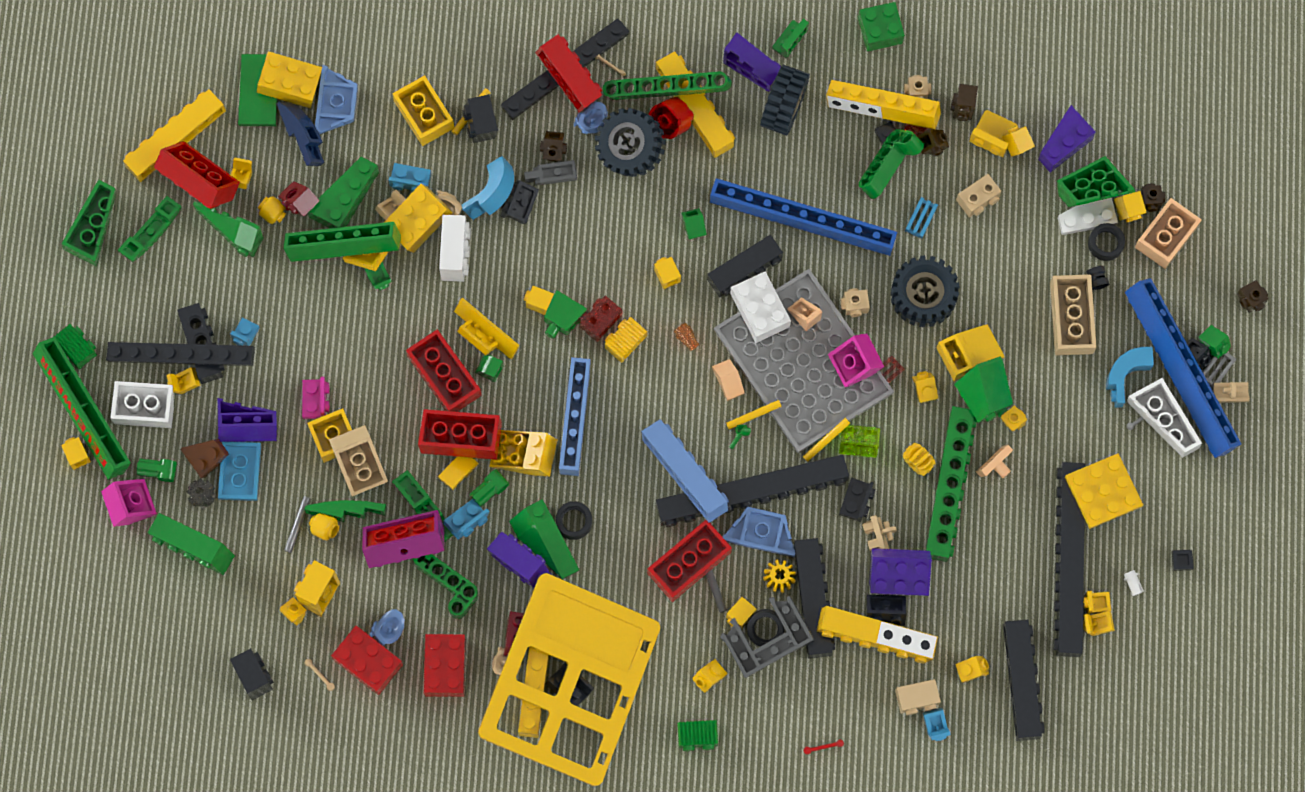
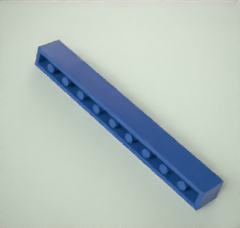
[710,178,897,256]
[1125,278,1242,458]

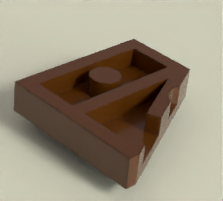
[180,439,229,478]

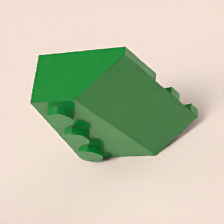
[1057,156,1135,207]

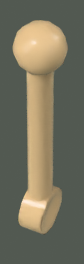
[595,55,626,77]
[305,659,335,691]

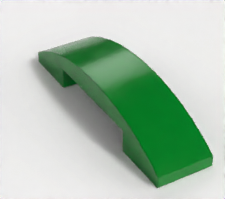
[118,196,182,262]

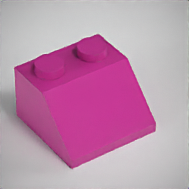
[828,334,884,388]
[101,479,157,527]

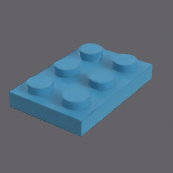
[218,442,261,501]

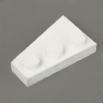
[1058,198,1118,235]

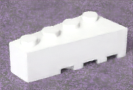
[1127,378,1202,458]

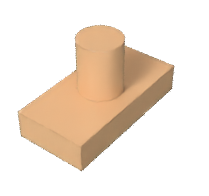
[976,445,1013,478]

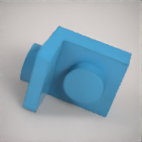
[230,318,260,346]

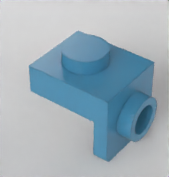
[923,708,951,741]

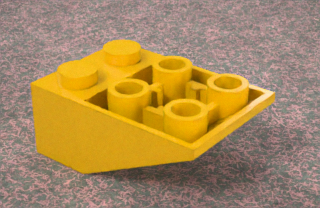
[936,324,1005,381]
[490,430,558,477]

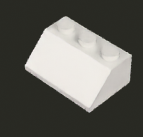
[111,381,174,428]

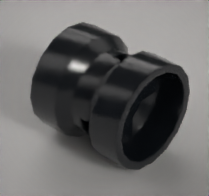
[1086,266,1110,290]

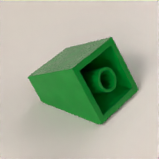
[954,356,1013,423]

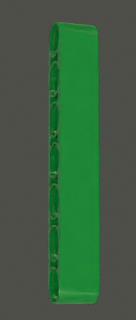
[602,71,732,100]

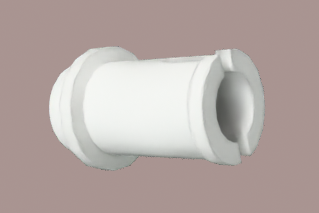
[1124,570,1144,596]

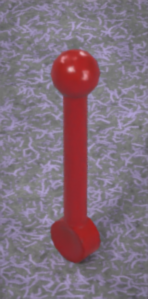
[803,739,844,755]

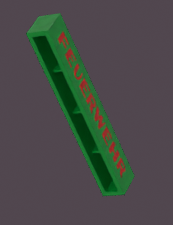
[33,337,131,480]

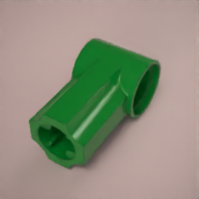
[137,458,177,482]
[469,469,510,507]

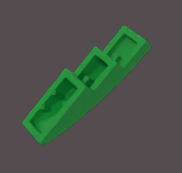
[392,470,453,542]
[305,500,387,522]

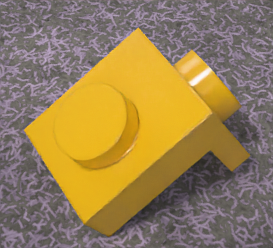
[230,158,252,189]
[166,367,200,394]
[912,371,939,403]
[1001,405,1027,432]
[1083,591,1111,614]
[280,597,307,626]
[1083,611,1115,636]
[955,656,989,683]
[693,659,728,693]

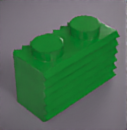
[53,324,97,370]
[677,720,718,752]

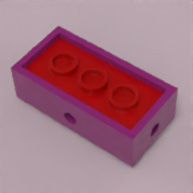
[362,510,445,568]

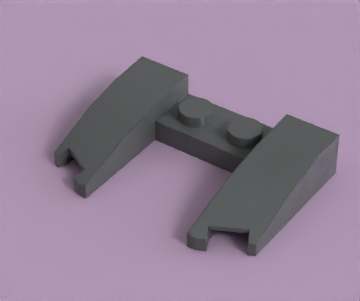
[721,596,815,678]

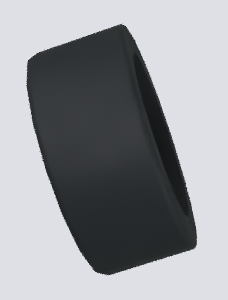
[1088,223,1126,261]
[556,501,592,540]
[747,609,785,647]

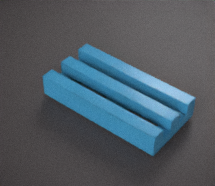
[905,197,938,239]

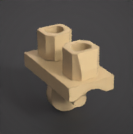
[1213,382,1250,403]
[863,515,897,551]

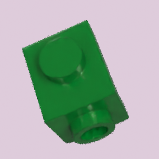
[364,262,392,291]

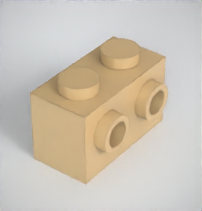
[956,174,1001,218]
[895,679,941,715]

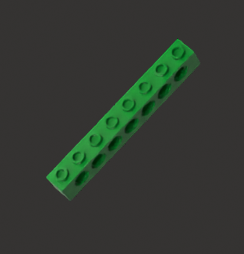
[925,406,977,562]

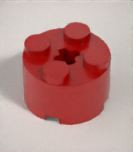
[649,97,694,139]

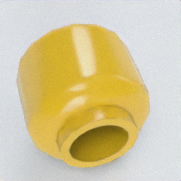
[258,196,286,224]
[309,513,339,541]

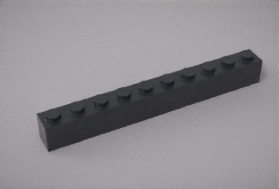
[656,455,849,527]
[1053,462,1085,657]

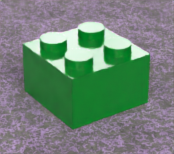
[858,2,905,52]

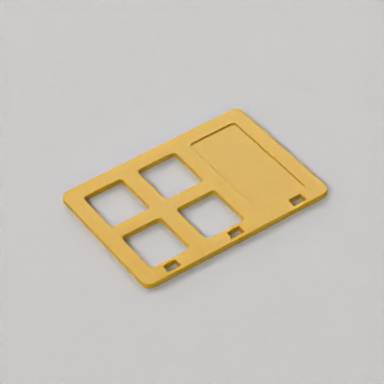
[478,573,660,786]

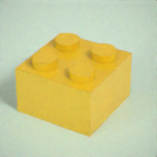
[307,408,352,463]

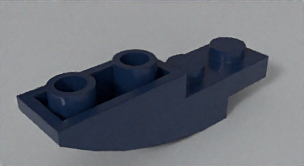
[277,102,325,166]

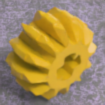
[903,443,935,476]
[763,560,796,593]

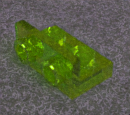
[839,425,880,458]

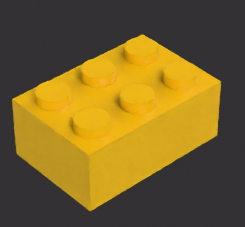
[256,51,322,109]
[392,75,454,146]
[384,184,453,253]
[294,560,340,617]

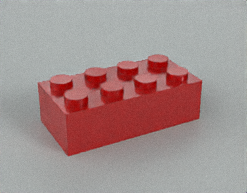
[535,34,602,113]
[154,141,240,209]
[406,329,482,412]
[418,409,502,460]
[647,520,732,603]

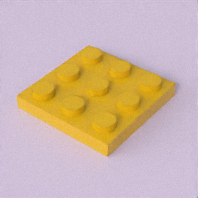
[1065,453,1143,529]

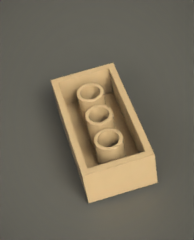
[1050,275,1096,355]

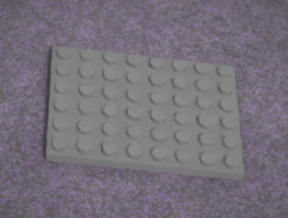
[714,269,894,453]

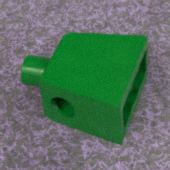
[544,290,587,339]

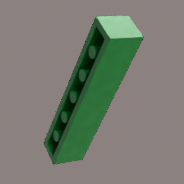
[283,222,401,262]

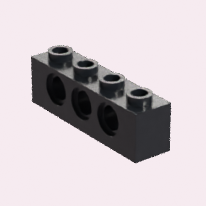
[177,303,225,384]

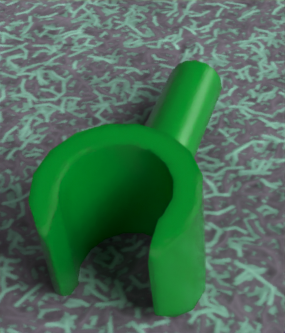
[729,424,751,449]

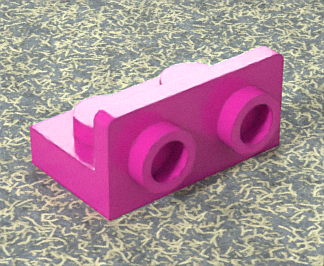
[302,377,330,419]

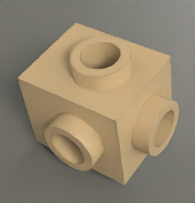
[904,75,931,99]
[840,288,870,317]

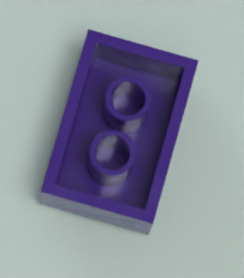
[869,548,932,596]

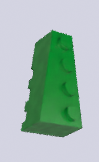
[308,156,379,229]
[61,179,116,267]
[147,513,235,576]

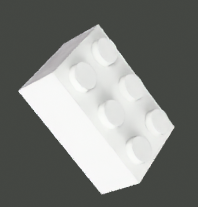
[439,215,471,282]
[730,272,791,343]

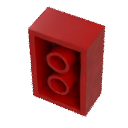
[331,625,403,696]
[424,634,466,697]

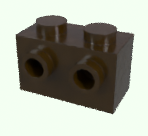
[950,83,978,121]

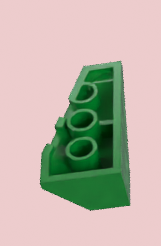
[193,201,264,257]
[509,499,580,580]

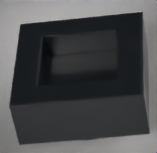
[874,121,896,145]
[1171,550,1194,571]

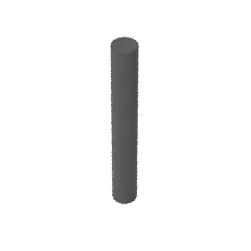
[706,570,727,613]

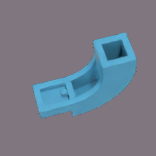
[461,156,514,220]
[1106,347,1154,408]

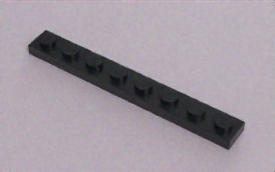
[501,18,629,120]
[106,342,255,366]

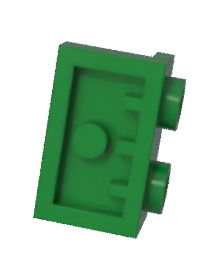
[772,19,809,59]

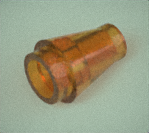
[674,322,700,351]

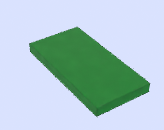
[238,54,277,127]

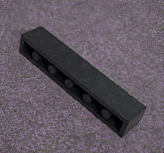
[794,538,835,659]
[1003,620,1045,741]

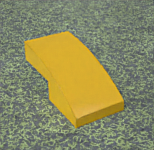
[438,457,479,490]

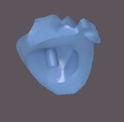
[574,102,608,135]
[369,609,405,646]

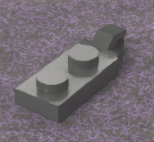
[524,160,577,185]

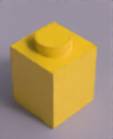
[1002,125,1035,157]
[654,257,681,289]
[524,286,554,315]
[61,437,91,470]
[726,597,757,629]

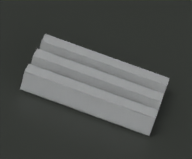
[1203,353,1236,389]

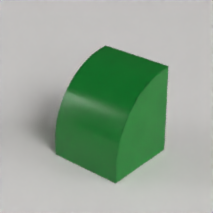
[681,208,707,239]
[475,355,504,383]

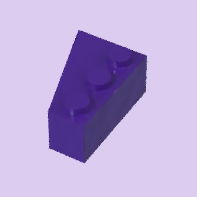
[723,32,781,92]
[1038,105,1096,173]
[217,398,277,442]
[487,532,551,590]

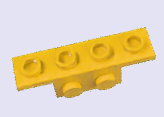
[454,298,520,359]

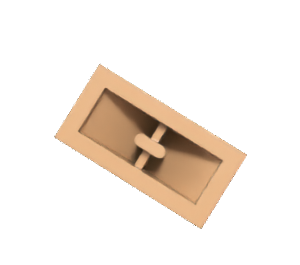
[787,297,822,331]
[712,359,745,401]

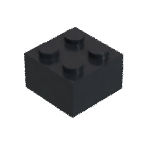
[462,94,498,143]
[230,648,274,700]

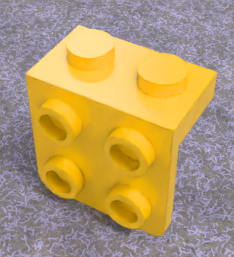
[969,110,1017,157]

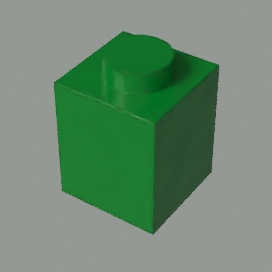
[1198,325,1231,359]

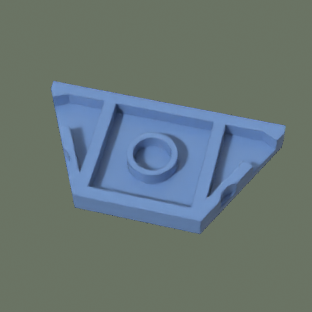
[315,65,358,134]
[722,507,795,558]

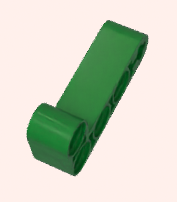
[858,129,924,199]
[413,554,478,619]

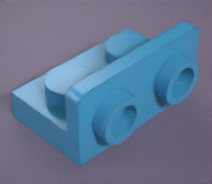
[389,163,431,192]
[443,499,490,540]

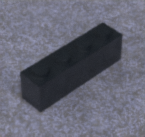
[707,234,783,298]

